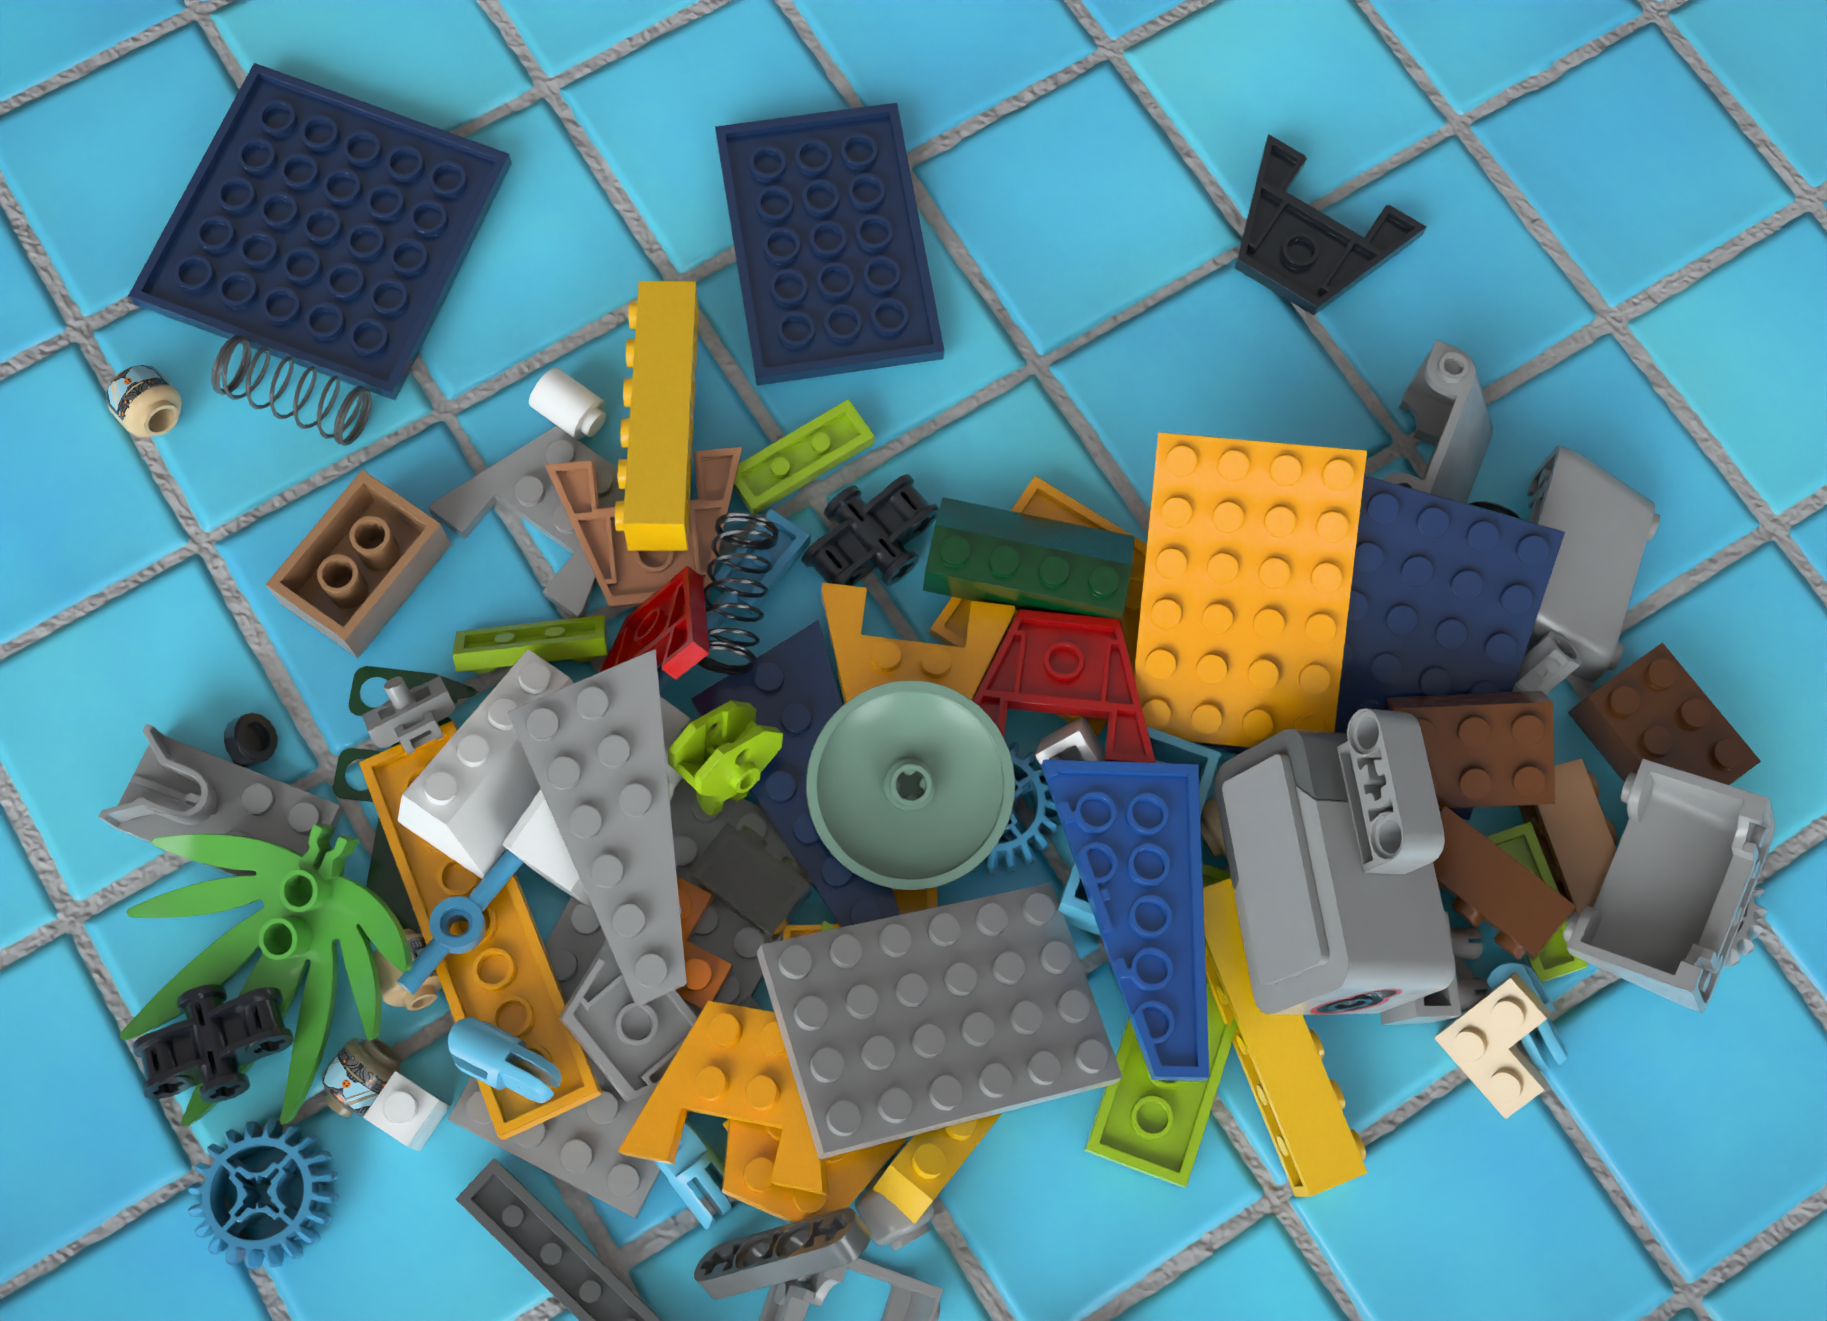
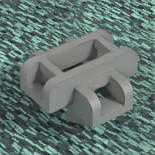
[362,676,455,755]

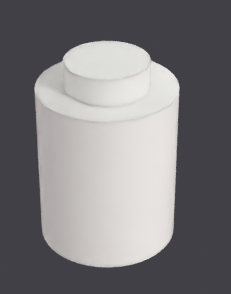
[529,367,606,440]

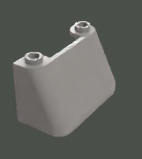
[1382,340,1493,503]
[1526,445,1660,683]
[1564,759,1775,1013]

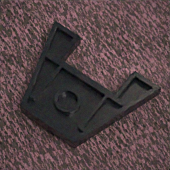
[1234,134,1427,315]

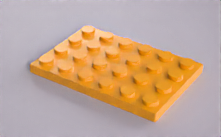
[1134,432,1367,748]

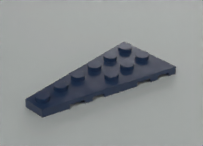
[691,620,899,928]

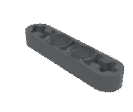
[694,1208,871,1299]

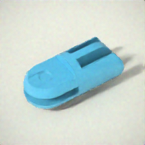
[1487,960,1567,1071]
[448,1017,562,1103]
[654,1119,740,1230]

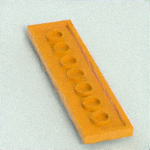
[359,720,603,1140]

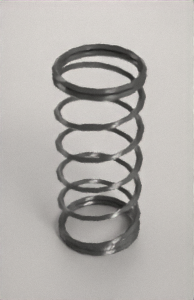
[211,335,372,446]

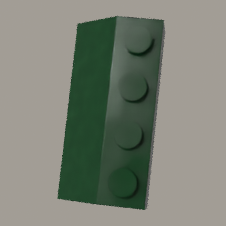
[923,497,1134,620]

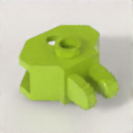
[668,700,783,817]

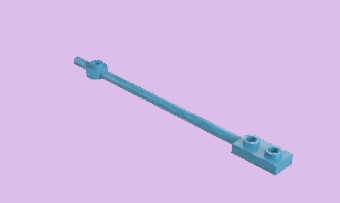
[397,509,811,995]

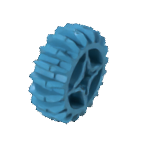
[970,742,1059,876]
[187,1119,339,1270]

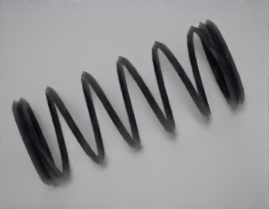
[697,512,779,675]

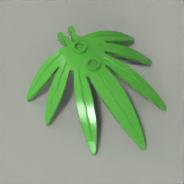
[120,823,413,1127]

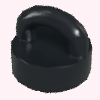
[224,713,278,767]

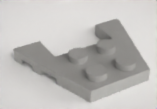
[428,426,625,618]
[558,908,762,1102]

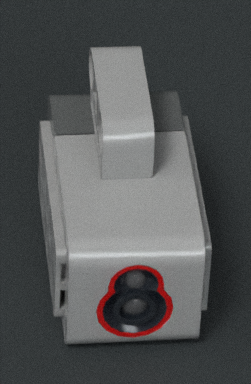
[1214,708,1456,1015]

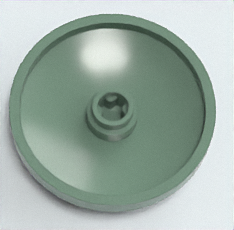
[806,681,1015,890]

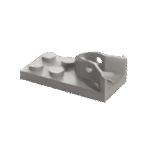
[98,724,344,877]

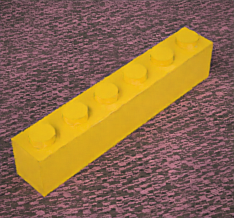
[615,281,699,551]
[1203,878,1368,1197]

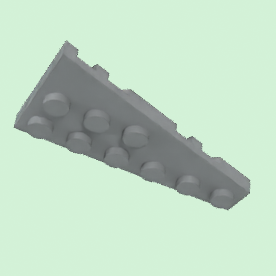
[508,649,687,1007]

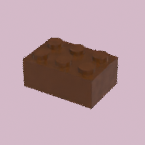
[1568,642,1761,785]
[1385,691,1555,809]
[1433,806,1576,961]

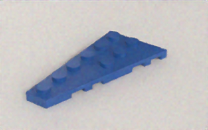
[1041,760,1209,1081]

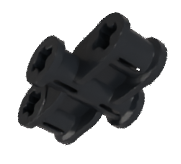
[801,474,939,586]
[132,984,294,1103]

